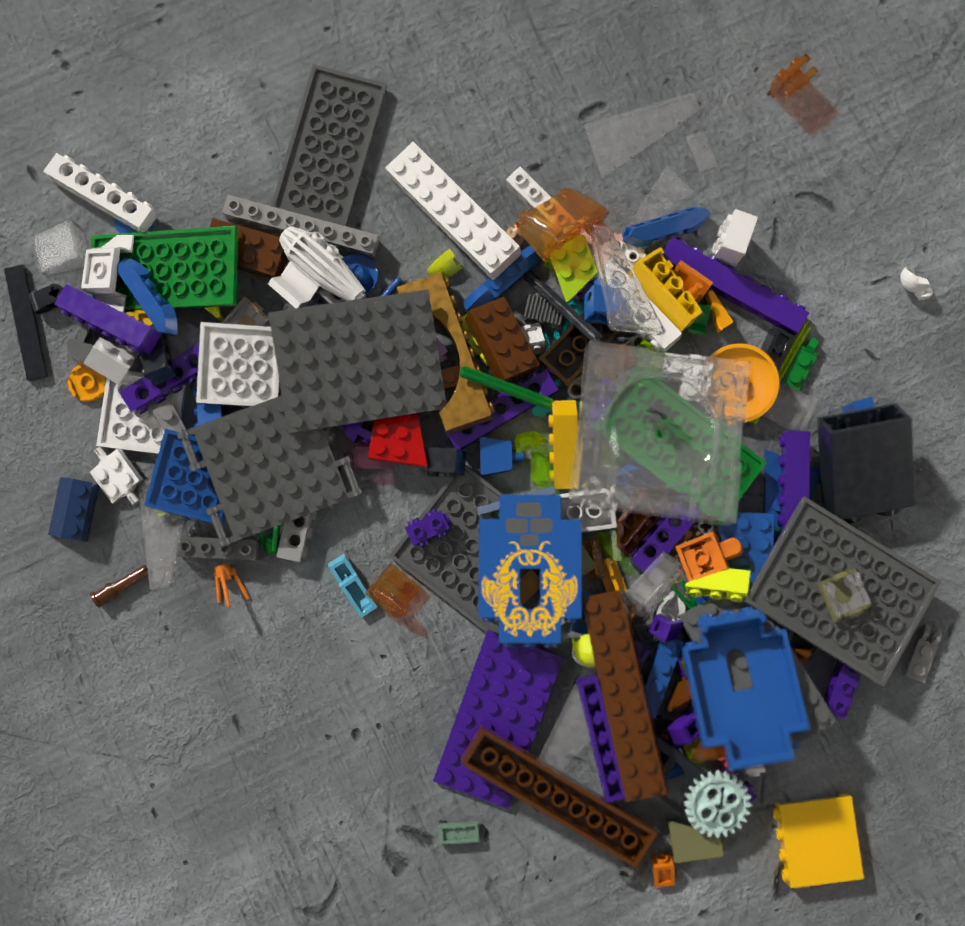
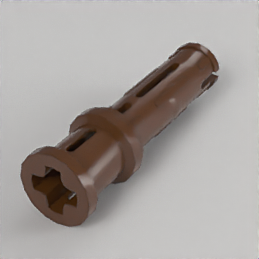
[90,565,151,608]

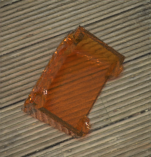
[514,187,609,262]

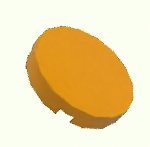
[68,365,106,402]

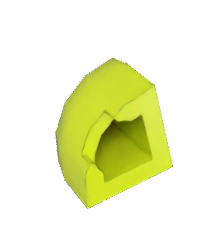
[426,249,462,278]
[571,634,596,668]

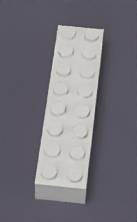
[385,142,521,281]

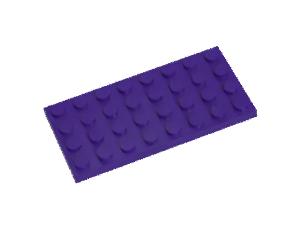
[433,629,563,809]

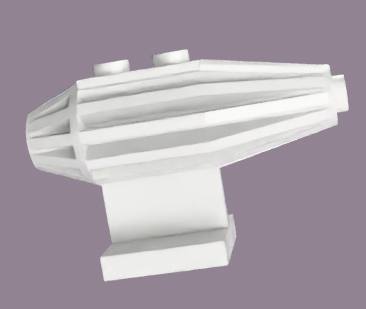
[268,226,366,308]

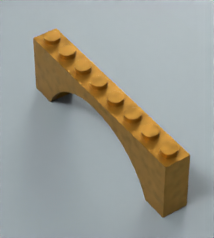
[397,272,495,435]

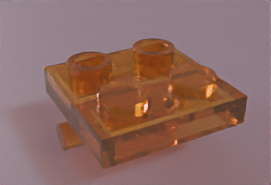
[768,53,818,98]
[365,562,421,618]

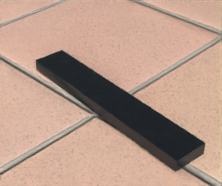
[4,264,48,382]

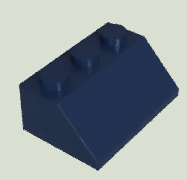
[48,477,99,542]

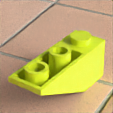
[686,568,750,602]

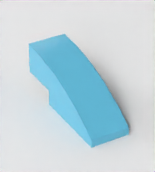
[328,553,378,618]

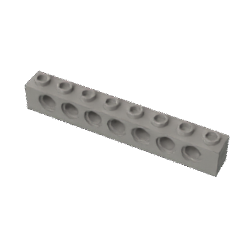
[222,195,380,259]
[276,426,335,562]

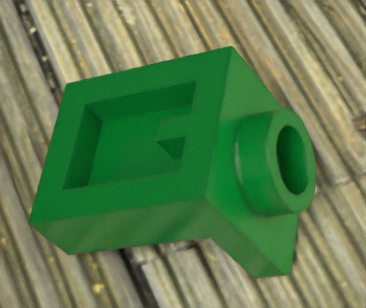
[686,303,711,336]

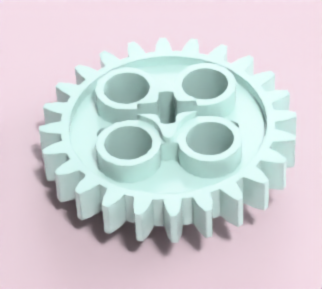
[684,770,751,838]

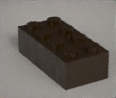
[537,312,622,388]

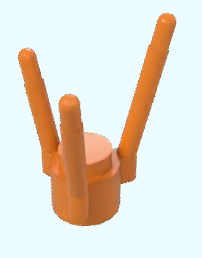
[214,563,250,608]

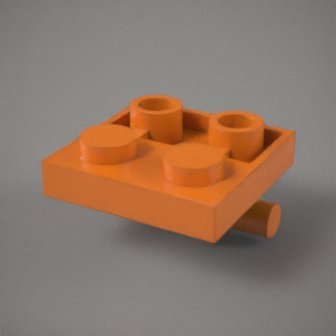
[673,260,713,303]

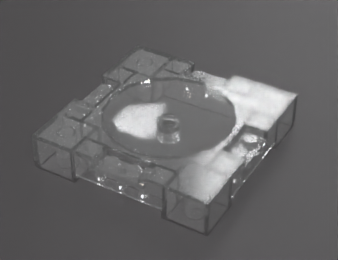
[568,341,750,526]

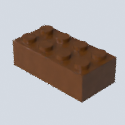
[210,218,287,279]
[465,297,540,383]

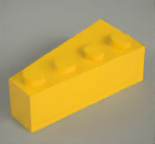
[627,247,702,332]
[549,400,578,489]

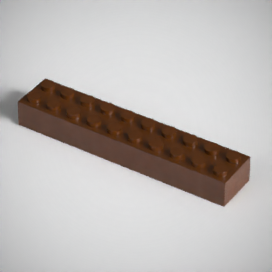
[581,589,669,802]
[460,724,657,868]

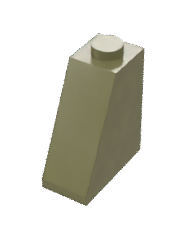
[666,818,726,863]

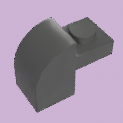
[67,324,95,371]

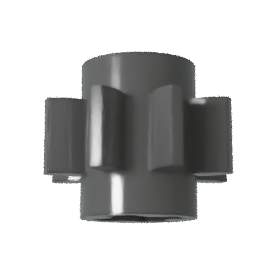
[692,516,718,536]

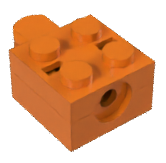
[675,531,743,582]

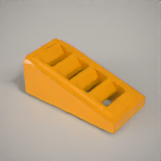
[705,290,733,333]

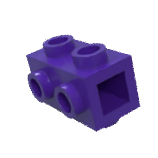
[405,509,452,548]

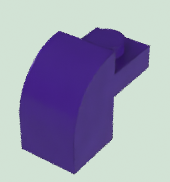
[343,421,372,445]

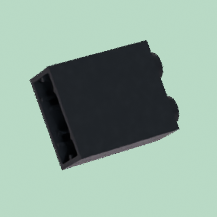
[817,403,914,524]

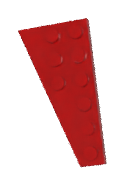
[368,413,427,468]

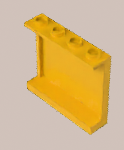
[773,793,864,888]

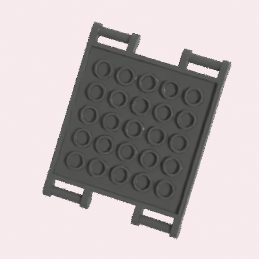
[177,395,364,547]

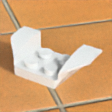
[81,235,134,312]

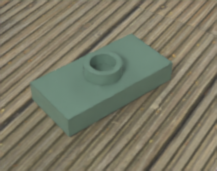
[438,821,480,845]

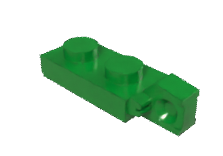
[780,337,819,392]

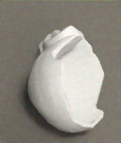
[900,267,933,301]
[656,591,686,621]

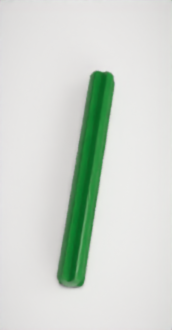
[459,366,553,409]

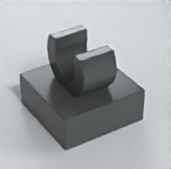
[646,400,672,426]

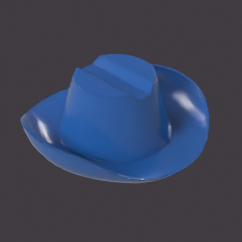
[342,254,378,295]

